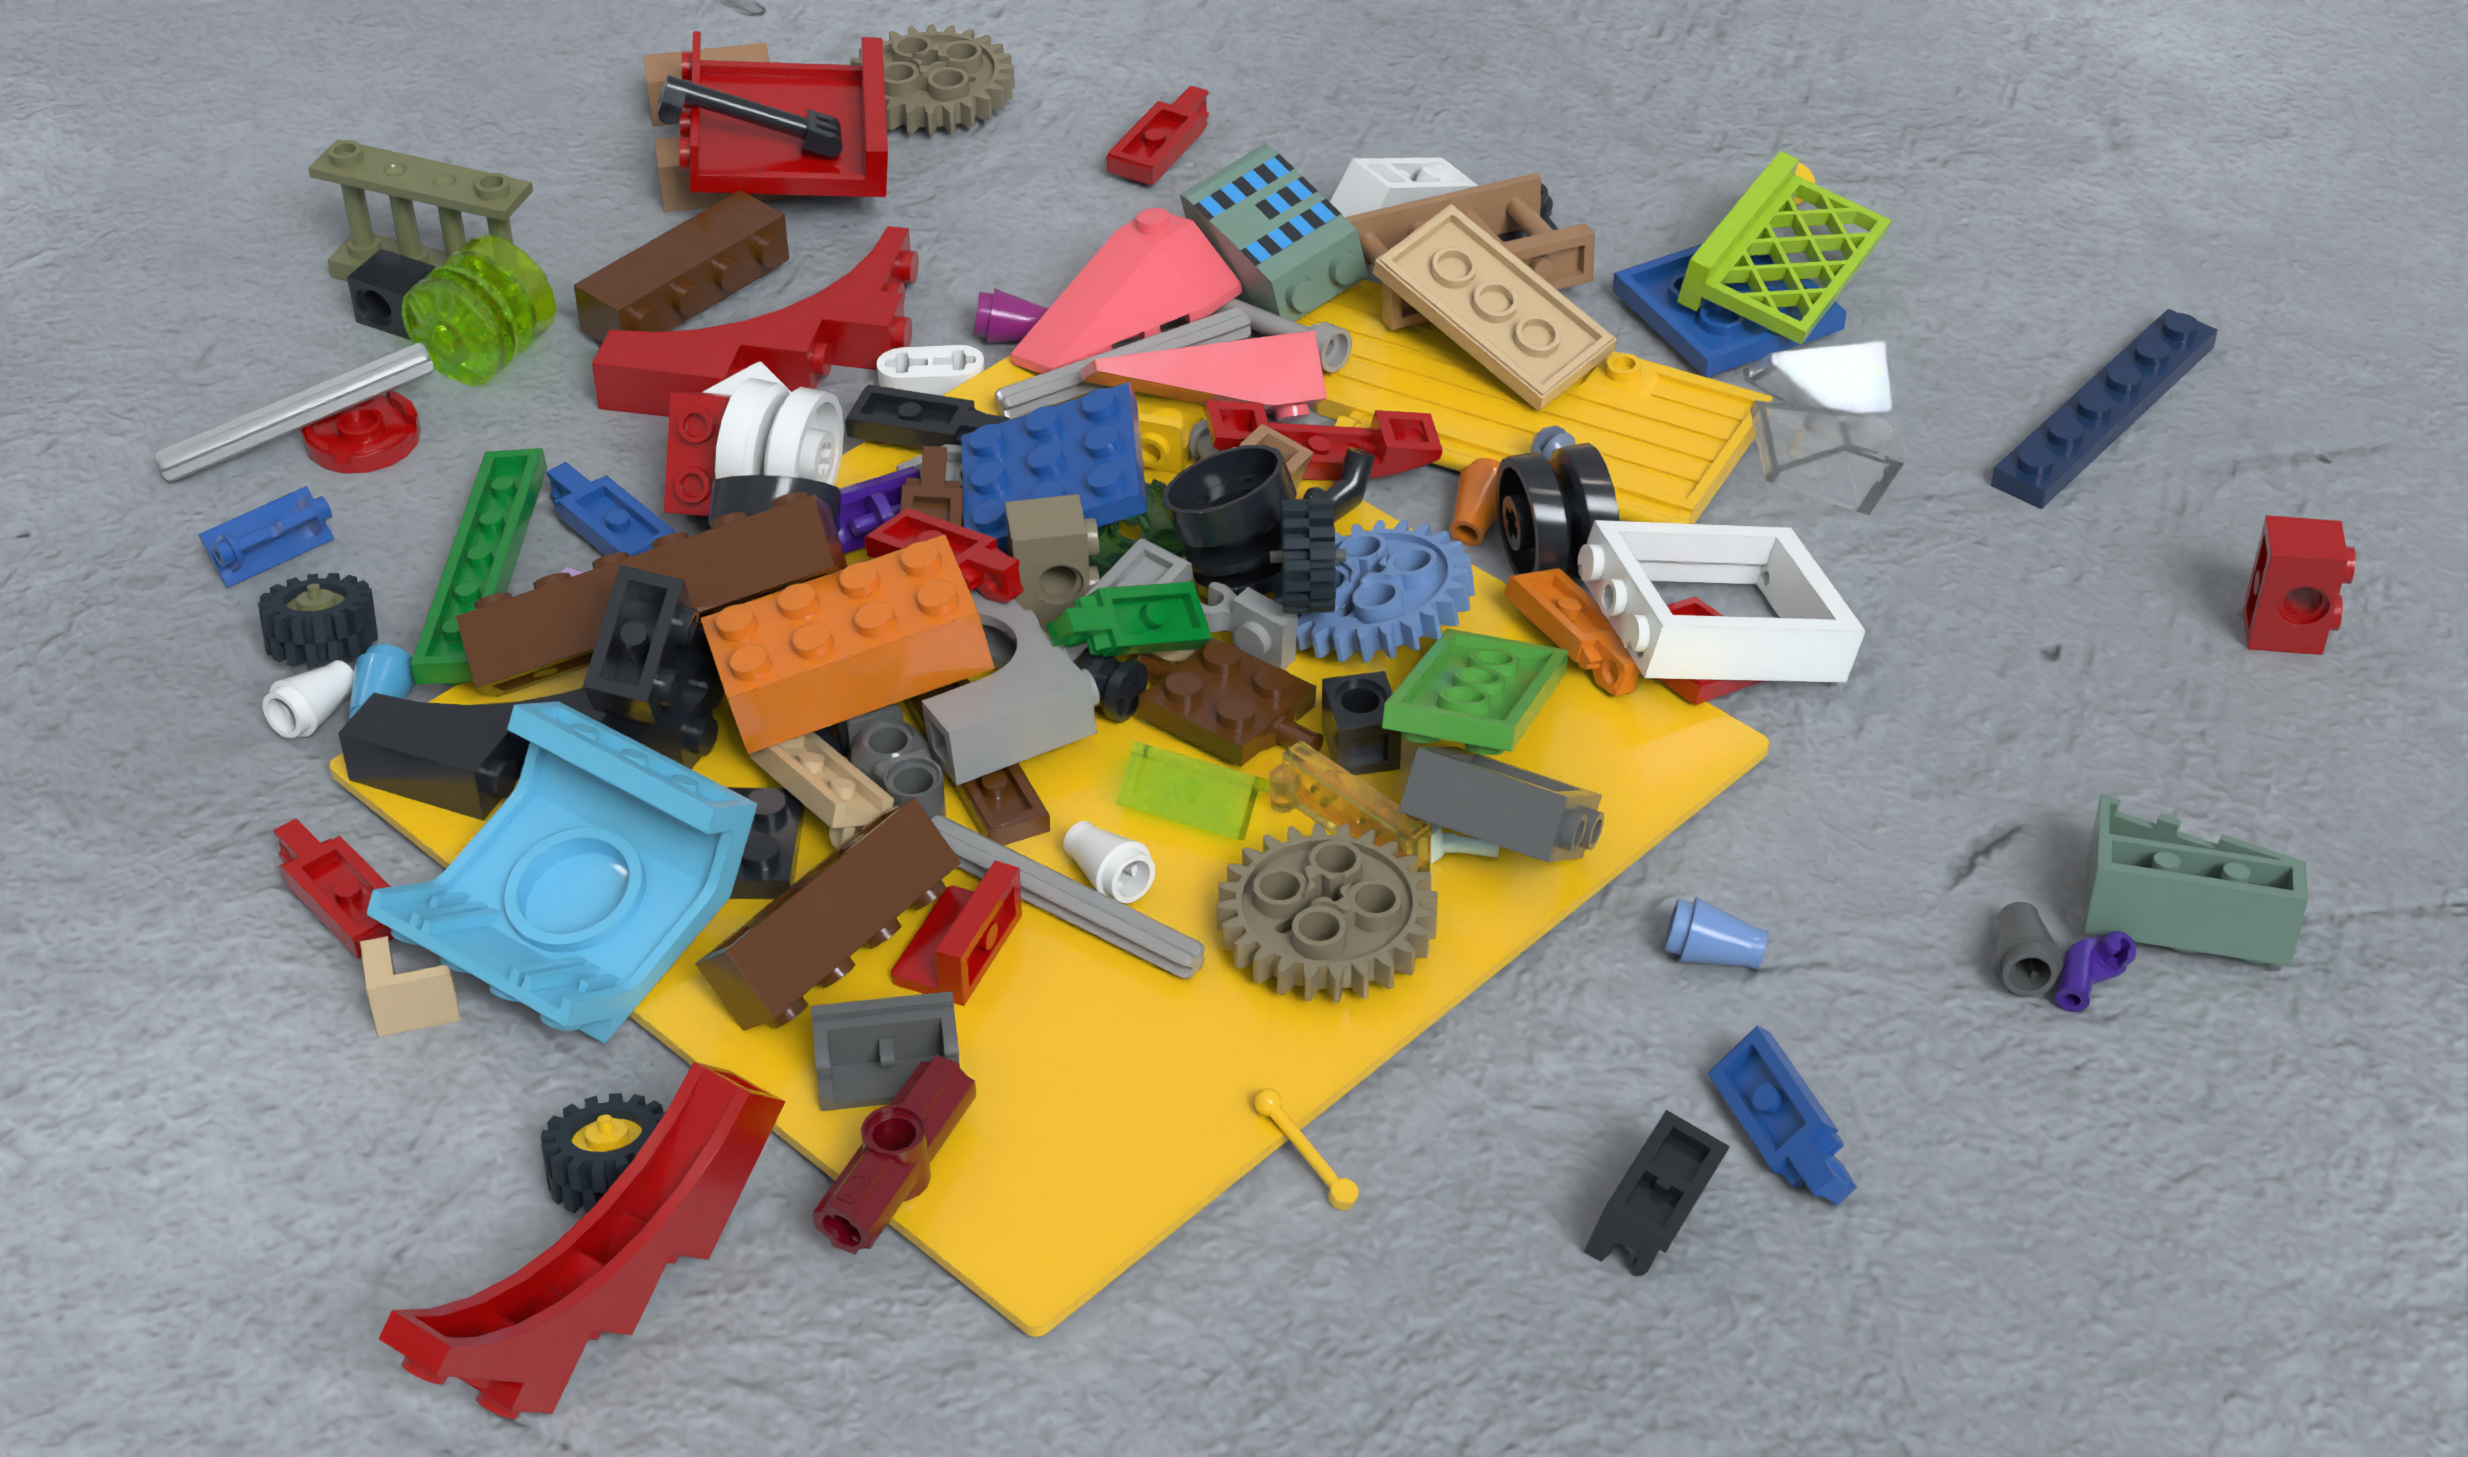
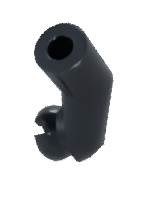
[1303,447,1376,523]

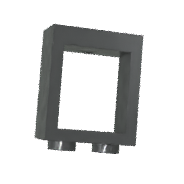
[1398,746,1604,862]

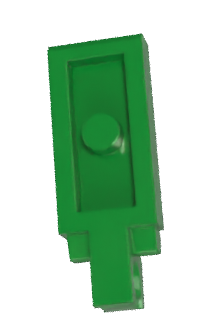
[1046,581,1213,657]

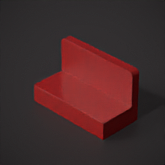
[891,860,1022,1006]

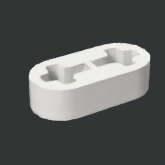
[877,345,985,396]

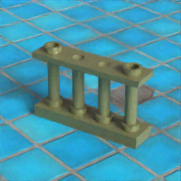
[308,139,549,322]

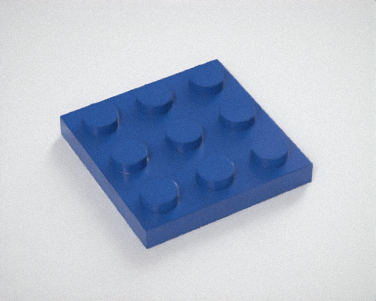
[1613,243,1847,377]
[961,382,1148,555]

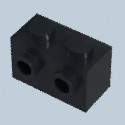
[583,565,699,725]

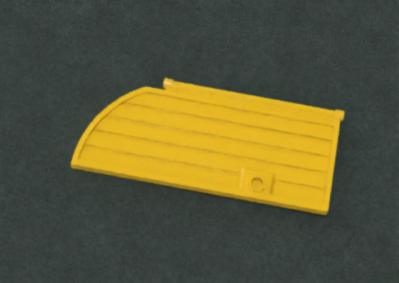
[1295,279,1773,524]

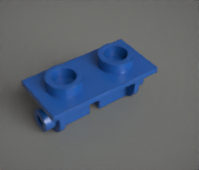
[198,486,335,589]

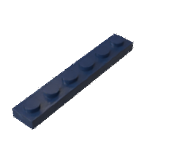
[1991,309,2218,509]

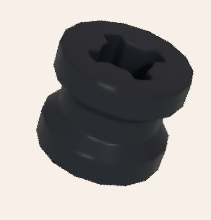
[1078,651,1148,722]

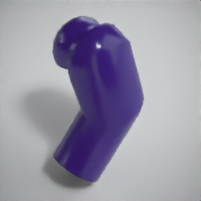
[2055,930,2137,1012]

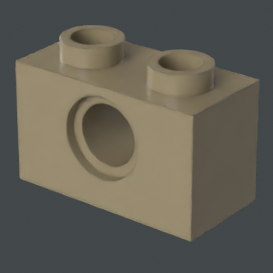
[1005,494,1100,633]

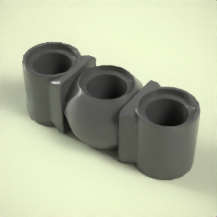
[837,704,946,819]

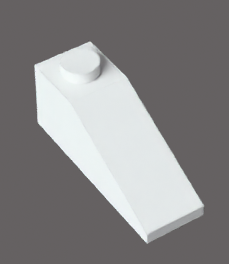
[1330,157,1478,217]

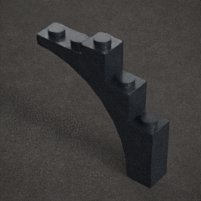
[338,628,725,821]

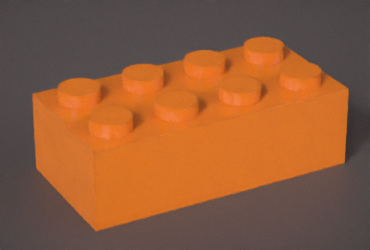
[700,534,995,754]

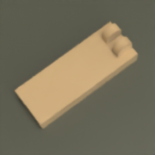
[750,732,894,848]

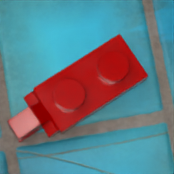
[1106,85,1209,186]
[864,508,1024,603]
[273,818,394,959]

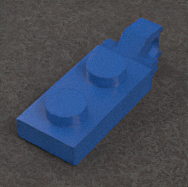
[546,462,676,557]
[1708,1025,1857,1206]

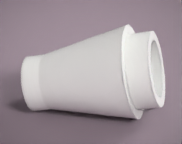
[263,660,354,738]
[1063,821,1155,903]

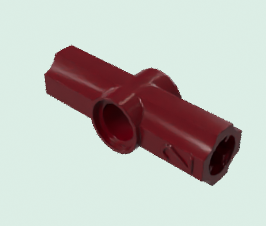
[813,1055,976,1255]

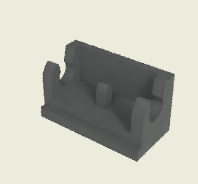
[811,991,960,1111]

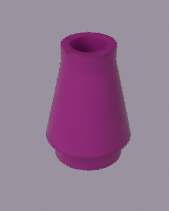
[973,288,1049,343]

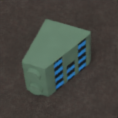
[1180,144,1368,322]

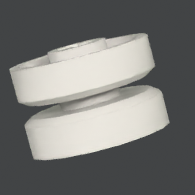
[715,378,844,486]

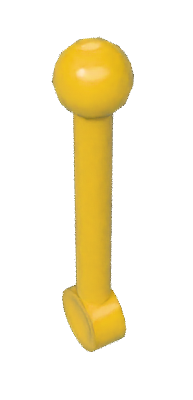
[1254,1088,1359,1210]

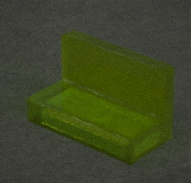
[1116,741,1275,841]

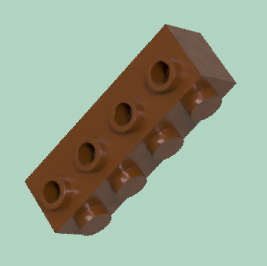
[574,190,790,343]
[695,797,961,1031]

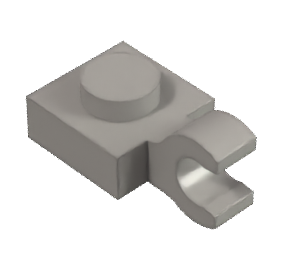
[1200,582,1298,669]

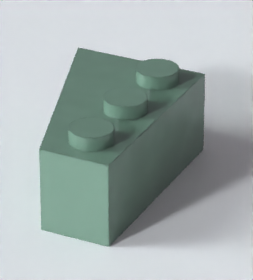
[2084,794,2308,966]

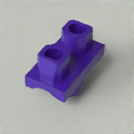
[838,466,921,553]

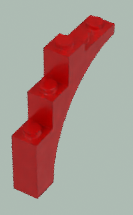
[592,226,919,417]
[378,1062,786,1419]

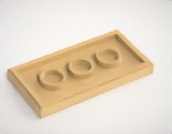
[1372,204,1618,411]

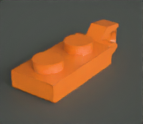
[1503,568,1640,696]

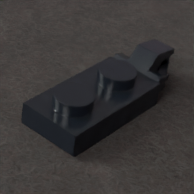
[845,384,1010,449]

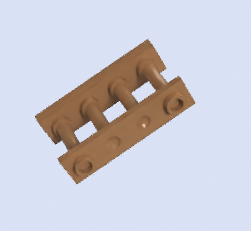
[1345,173,1595,330]

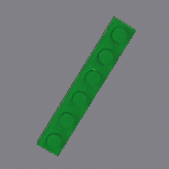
[410,448,547,685]

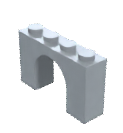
[922,588,1100,785]

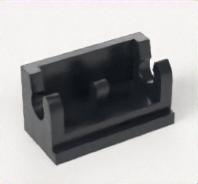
[1584,1110,1730,1276]

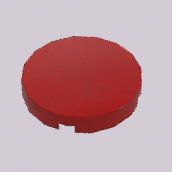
[301,391,421,474]

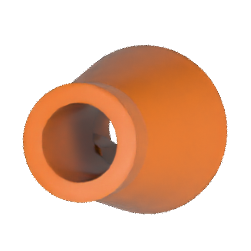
[1449,458,1501,546]

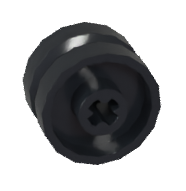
[1496,442,1620,578]

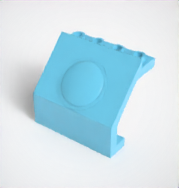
[367,701,758,1044]

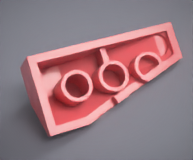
[1010,208,1242,374]
[1081,330,1327,422]

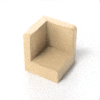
[360,936,461,1037]

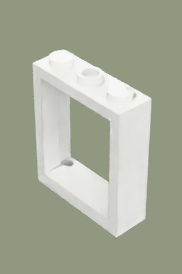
[1578,520,1866,682]

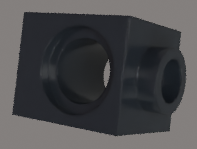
[347,249,443,340]
[1321,671,1402,778]

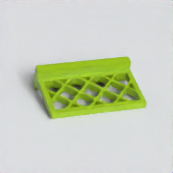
[1677,151,1892,345]

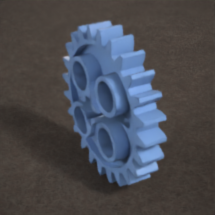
[1273,520,1475,662]

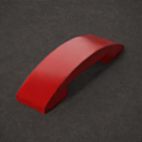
[1204,400,1443,481]

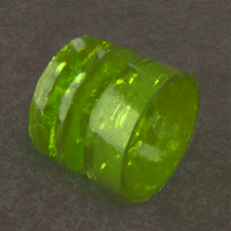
[401,235,557,386]

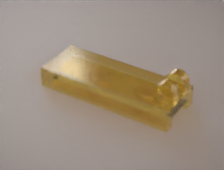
[1270,740,1431,872]

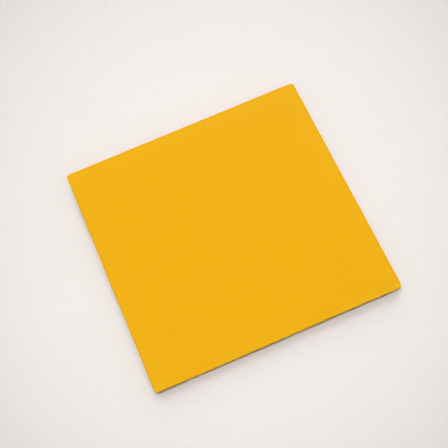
[329,355,1769,1337]

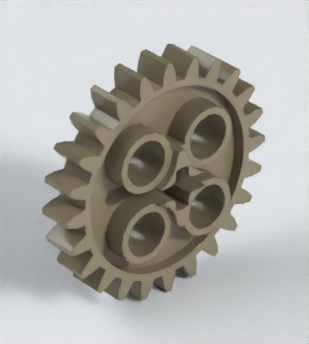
[850,24,1015,135]
[1217,822,1438,1002]

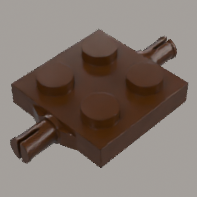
[1135,637,1324,767]

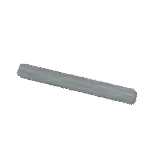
[994,307,1251,420]
[155,343,434,482]
[931,815,1205,979]

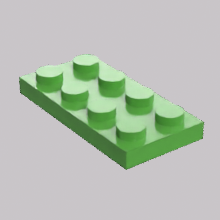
[1382,628,1568,755]

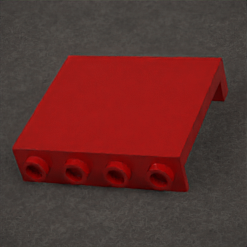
[679,31,888,197]

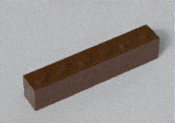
[456,492,848,697]

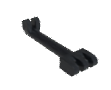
[658,75,843,157]

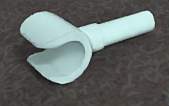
[1406,815,1499,864]

